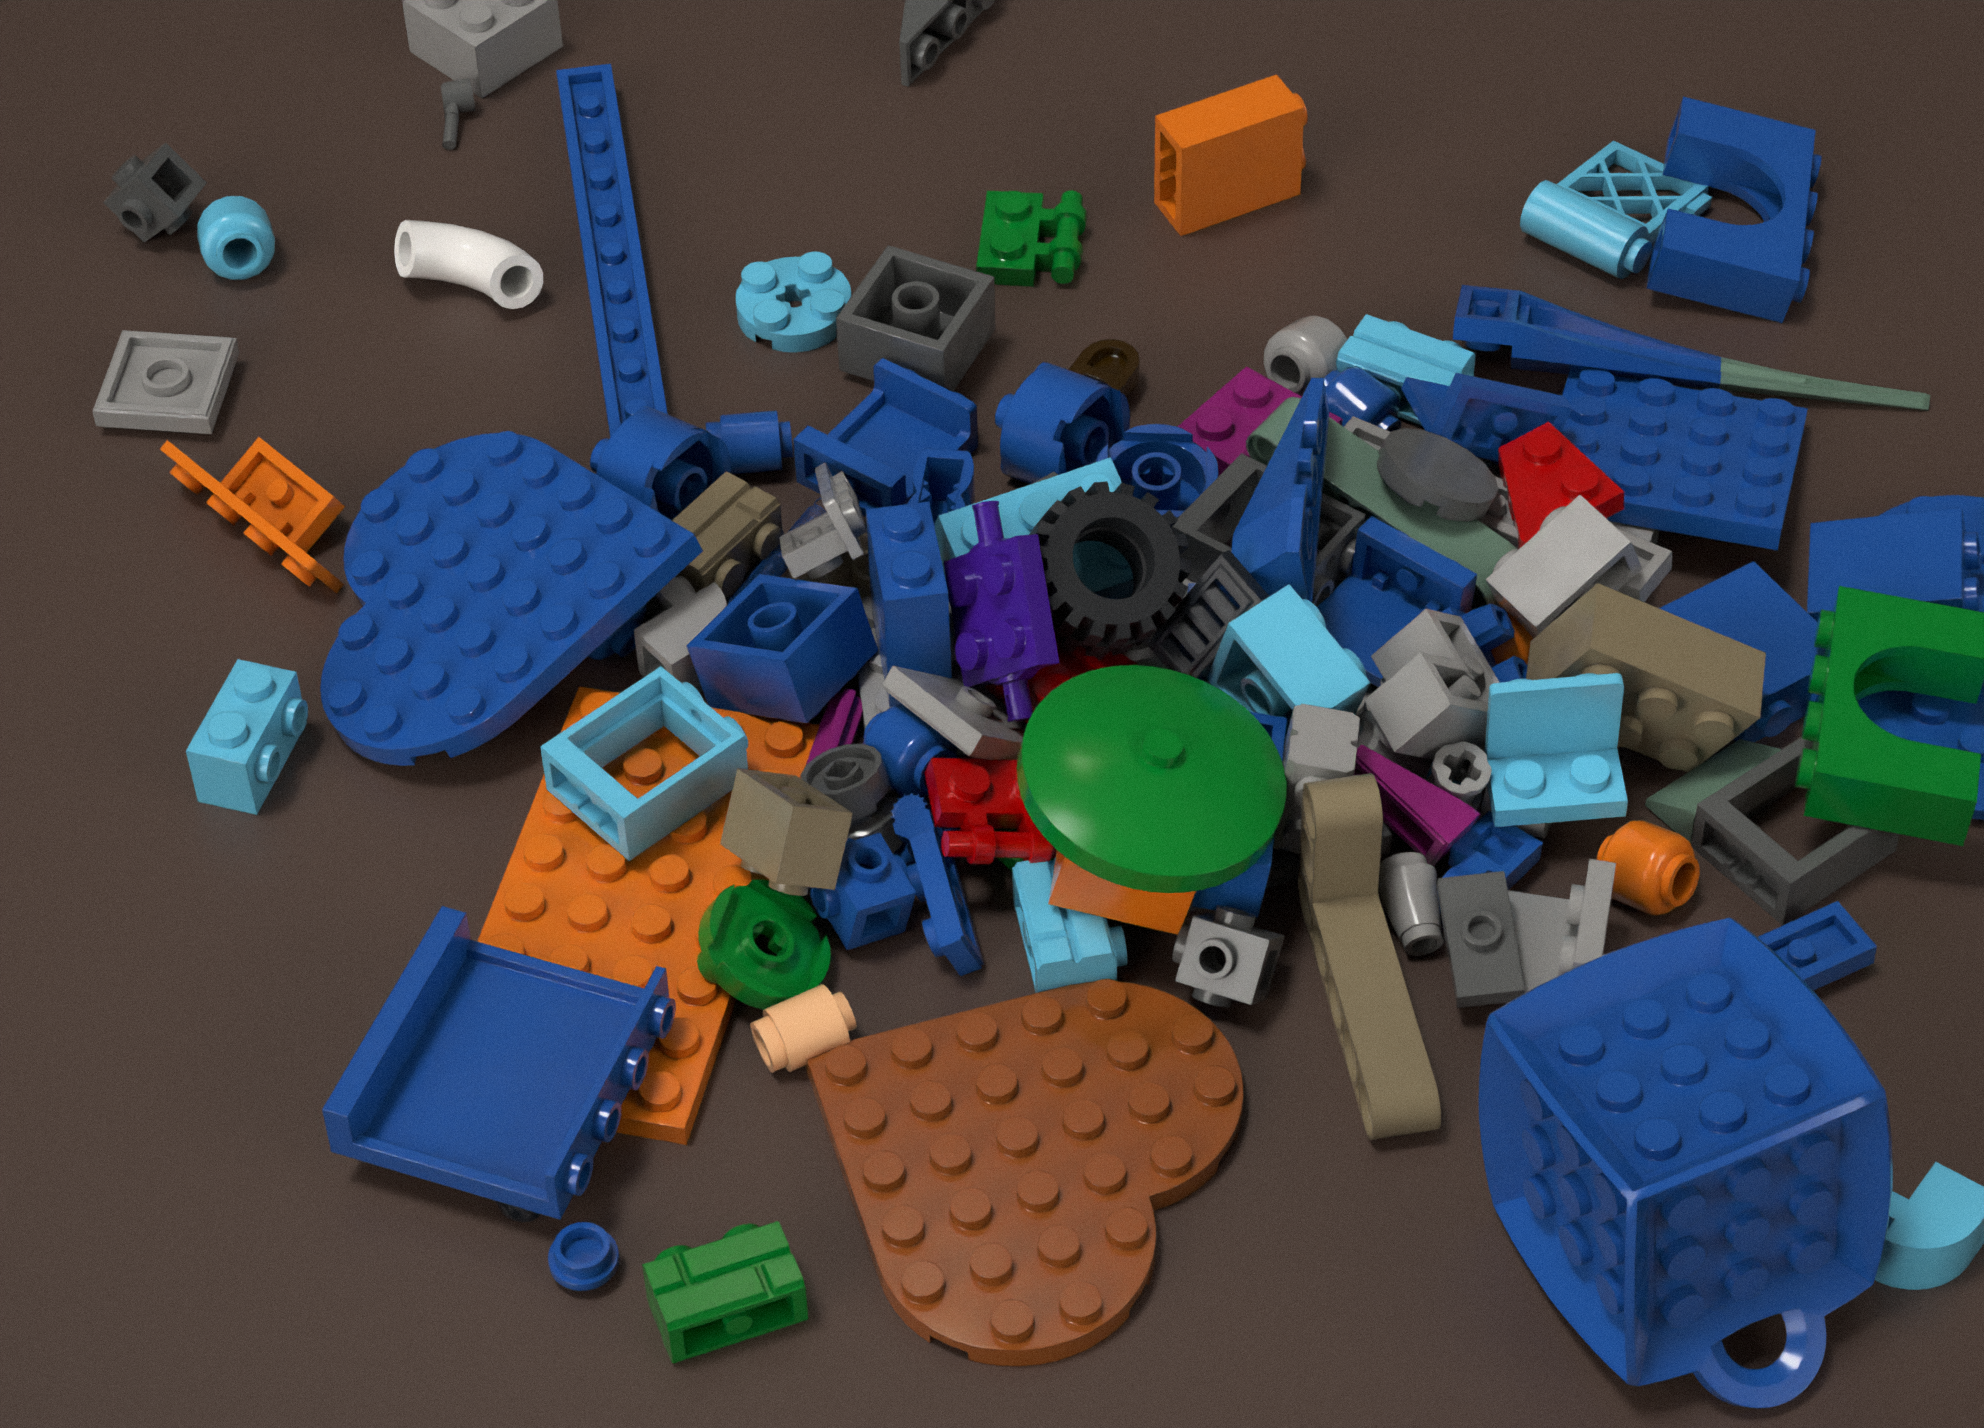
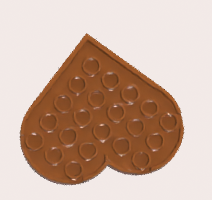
[805,979,1243,1366]

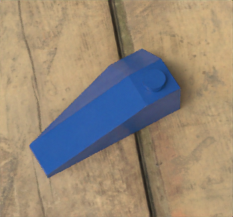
[1220,378,1329,609]

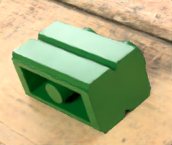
[642,1221,808,1364]

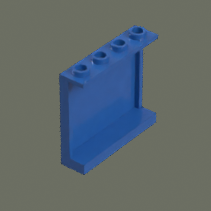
[322,906,676,1220]

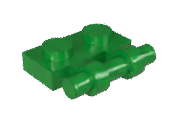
[976,190,1087,287]

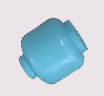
[197,196,275,280]

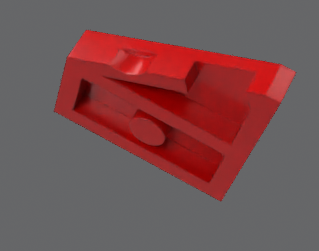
[1498,422,1624,549]

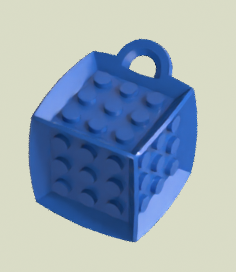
[1479,918,1893,1408]

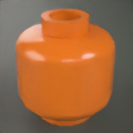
[1597,820,1700,916]

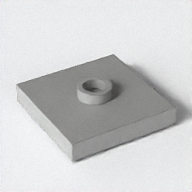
[92,330,239,434]
[882,666,1025,761]

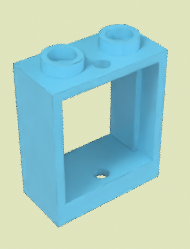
[540,666,748,861]

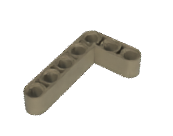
[1298,773,1441,1140]

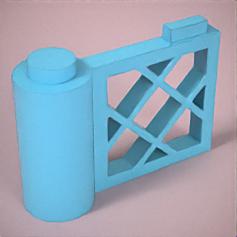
[1520,140,1713,279]

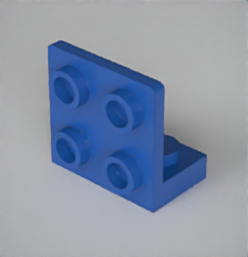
[1401,373,1572,466]

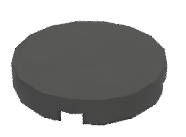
[1376,428,1499,522]

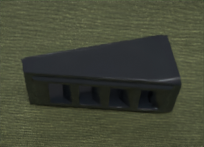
[1149,550,1270,681]

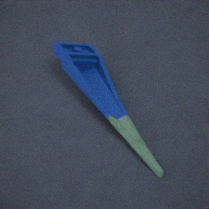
[1453,285,1931,411]

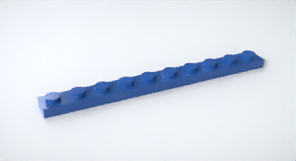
[556,64,668,437]

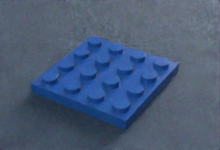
[1561,368,1808,551]

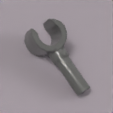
[441,78,475,150]

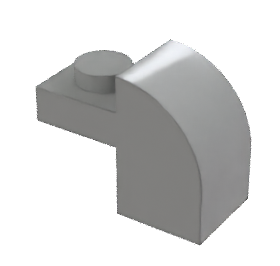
[634,576,727,693]

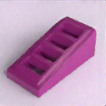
[1353,744,1480,867]

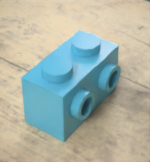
[186,659,308,815]

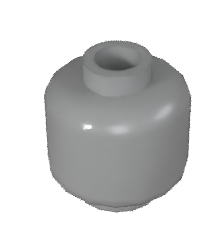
[1264,315,1347,396]

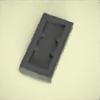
[1437,871,1525,1008]

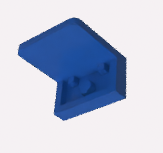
[1317,516,1477,687]

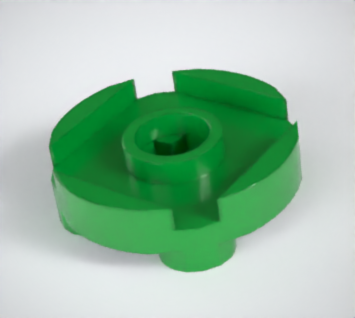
[697,879,831,1010]

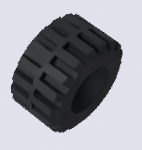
[1029,481,1191,657]

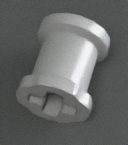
[1426,741,1492,811]

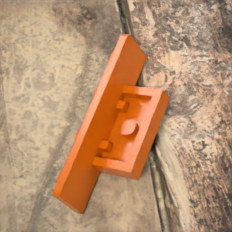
[160,437,346,593]

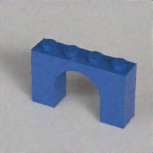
[1647,96,1822,323]

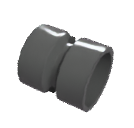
[800,744,903,853]

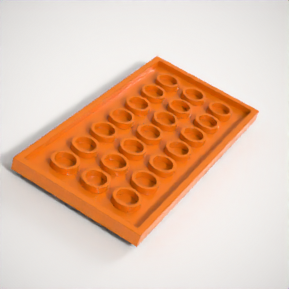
[477,686,819,1145]

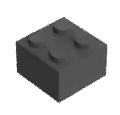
[836,245,996,392]

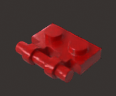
[925,758,1057,864]

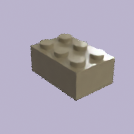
[1526,583,1766,772]

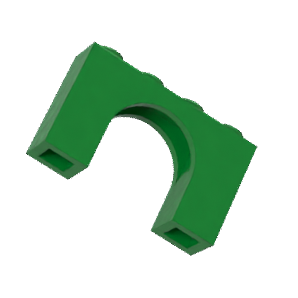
[1795,586,1984,846]

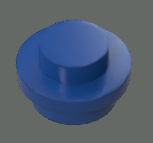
[548,1222,619,1291]

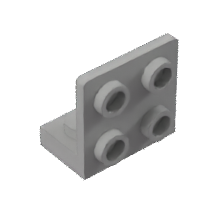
[1505,859,1616,1004]

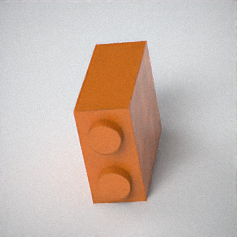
[1154,74,1308,236]

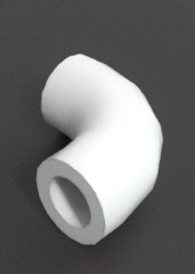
[394,220,543,309]

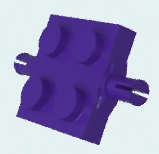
[943,501,1059,723]

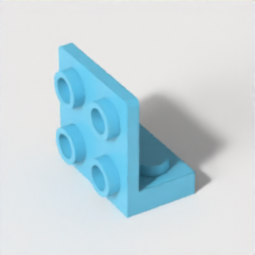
[1484,673,1628,827]

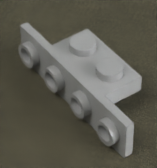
[779,463,867,579]

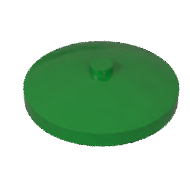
[1017,665,1287,893]

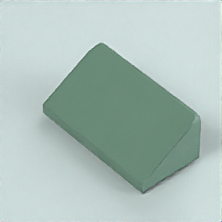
[1645,739,1782,843]

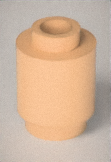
[750,984,857,1073]

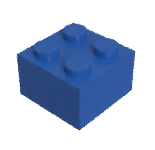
[686,574,878,723]

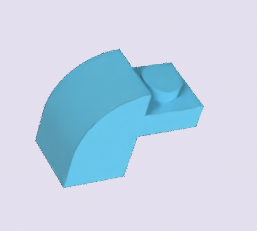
[1875,1161,1984,1290]

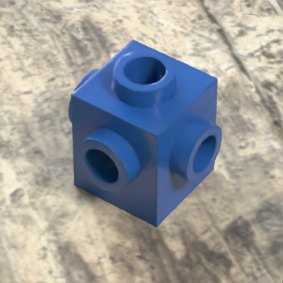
[810,832,916,950]

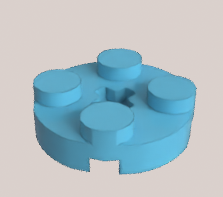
[736,251,852,352]

